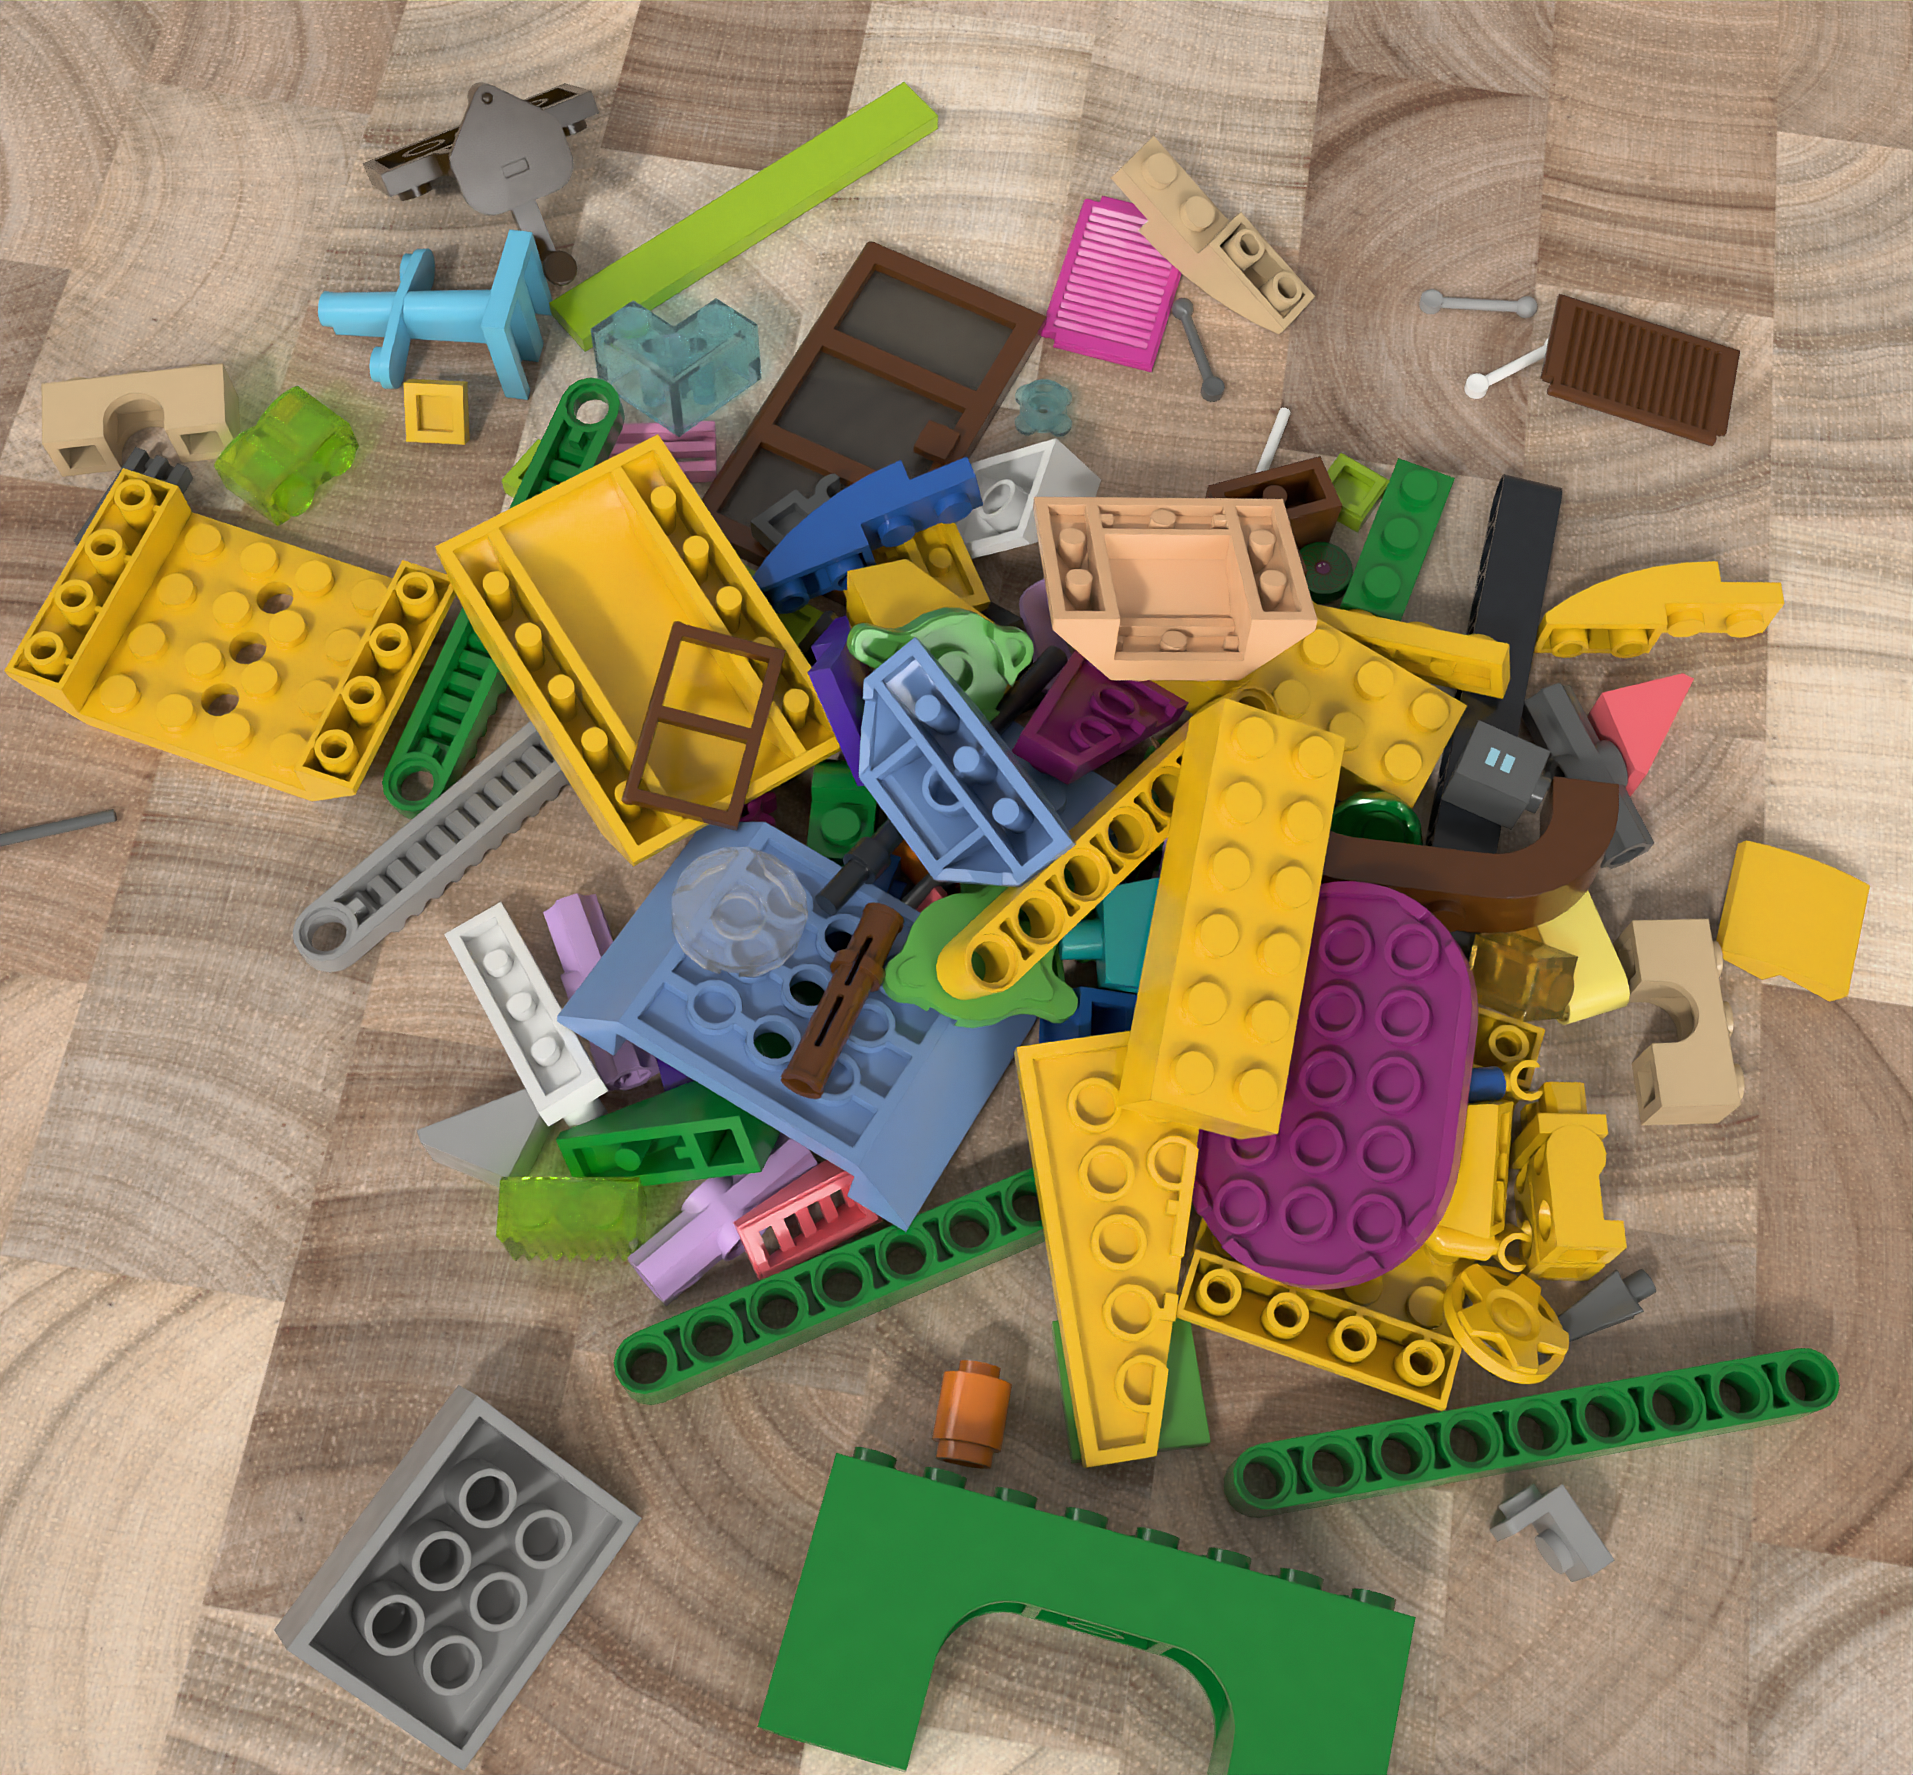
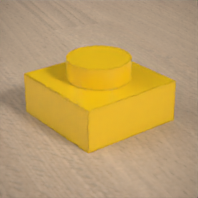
[403,379,470,445]

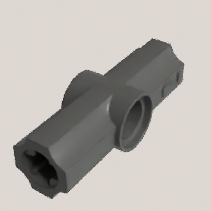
[1522,682,1654,869]

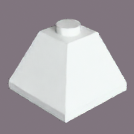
[955,438,1101,559]

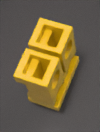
[1509,1082,1627,1281]

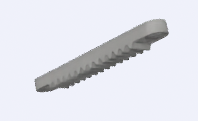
[293,721,571,973]

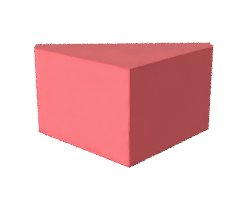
[1587,673,1694,797]

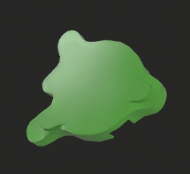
[847,607,1034,722]
[882,885,1078,1028]

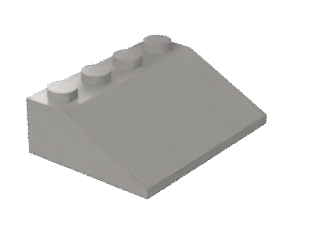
[274,1385,642,1771]

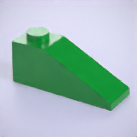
[556,1080,781,1194]

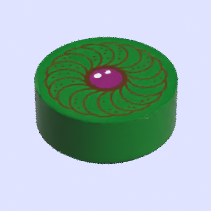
[1299,542,1353,604]

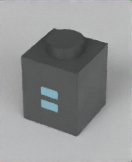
[1441,720,1551,830]

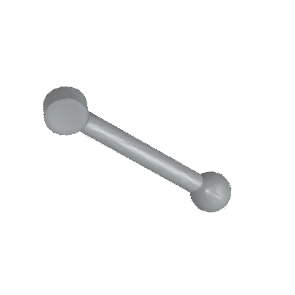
[1419,289,1538,319]

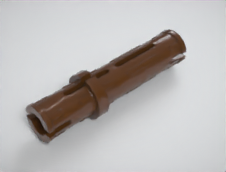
[781,902,905,1099]

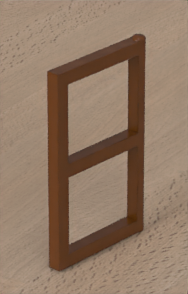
[621,621,786,831]

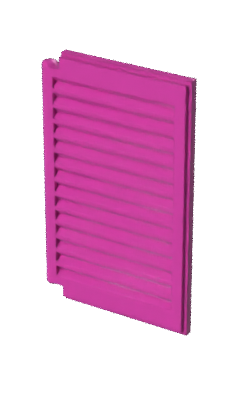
[1041,195,1182,373]

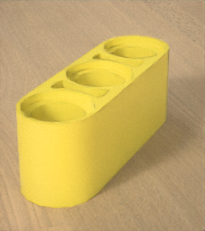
[1516,890,1630,1025]

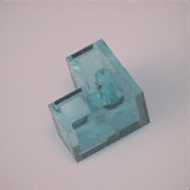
[590,298,762,437]

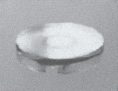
[671,847,808,977]

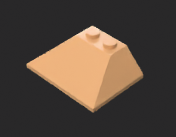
[1033,497,1317,682]

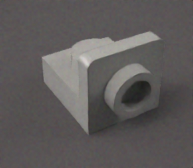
[1489,1484,1615,1582]

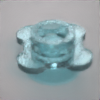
[1015,379,1072,437]

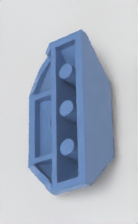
[859,637,1076,887]

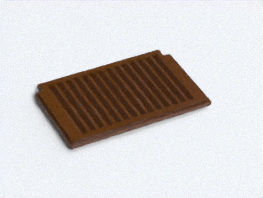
[1540,294,1740,446]

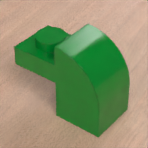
[807,759,880,867]

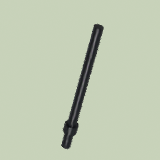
[815,645,1068,915]

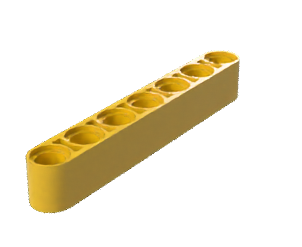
[936,685,1280,1000]

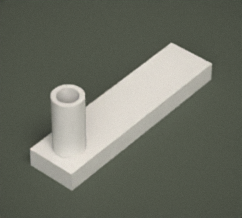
[444,902,608,1128]

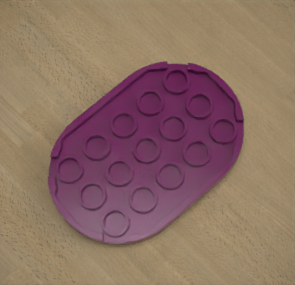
[1192,881,1478,1290]

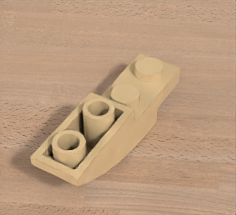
[1111,136,1315,334]

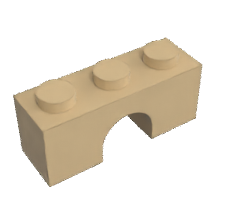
[41,363,241,477]
[1613,919,1745,1125]

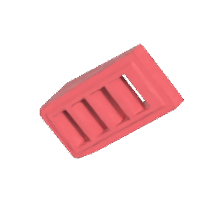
[733,1160,883,1281]

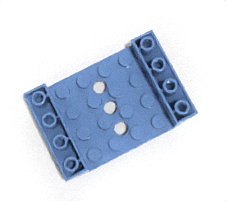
[557,822,1037,1232]

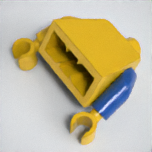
[1424,1060,1543,1272]

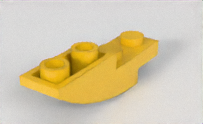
[1533,561,1785,658]

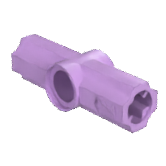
[543,893,660,1091]
[627,1133,818,1306]

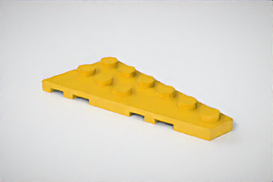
[1014,1031,1199,1468]

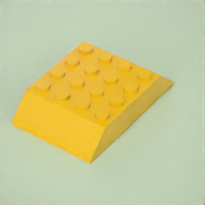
[435,434,841,867]

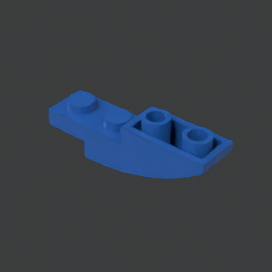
[753,457,983,614]

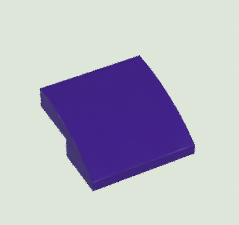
[807,616,871,786]

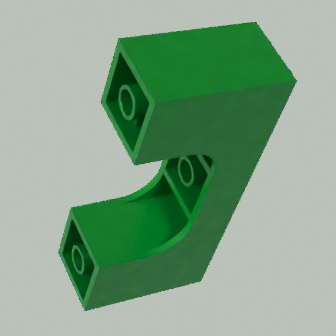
[757,1447,1416,1775]

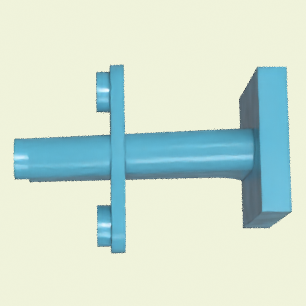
[318,229,553,400]

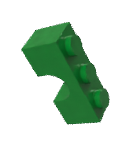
[1339,458,1455,622]

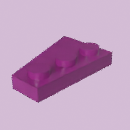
[1012,650,1189,785]

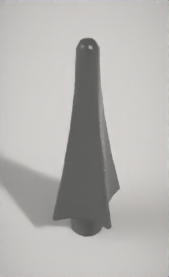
[1488,1269,1656,1376]

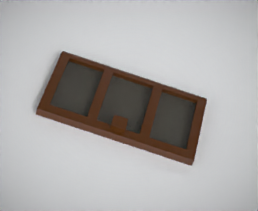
[701,241,1047,607]

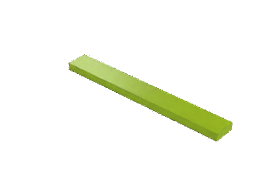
[549,82,938,352]

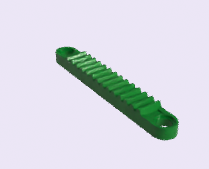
[382,377,625,819]

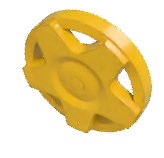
[1443,1263,1569,1384]

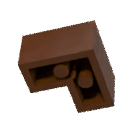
[1205,456,1342,578]

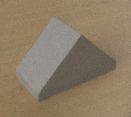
[417,1088,554,1196]

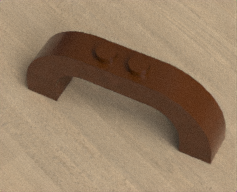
[1321,776,1619,933]

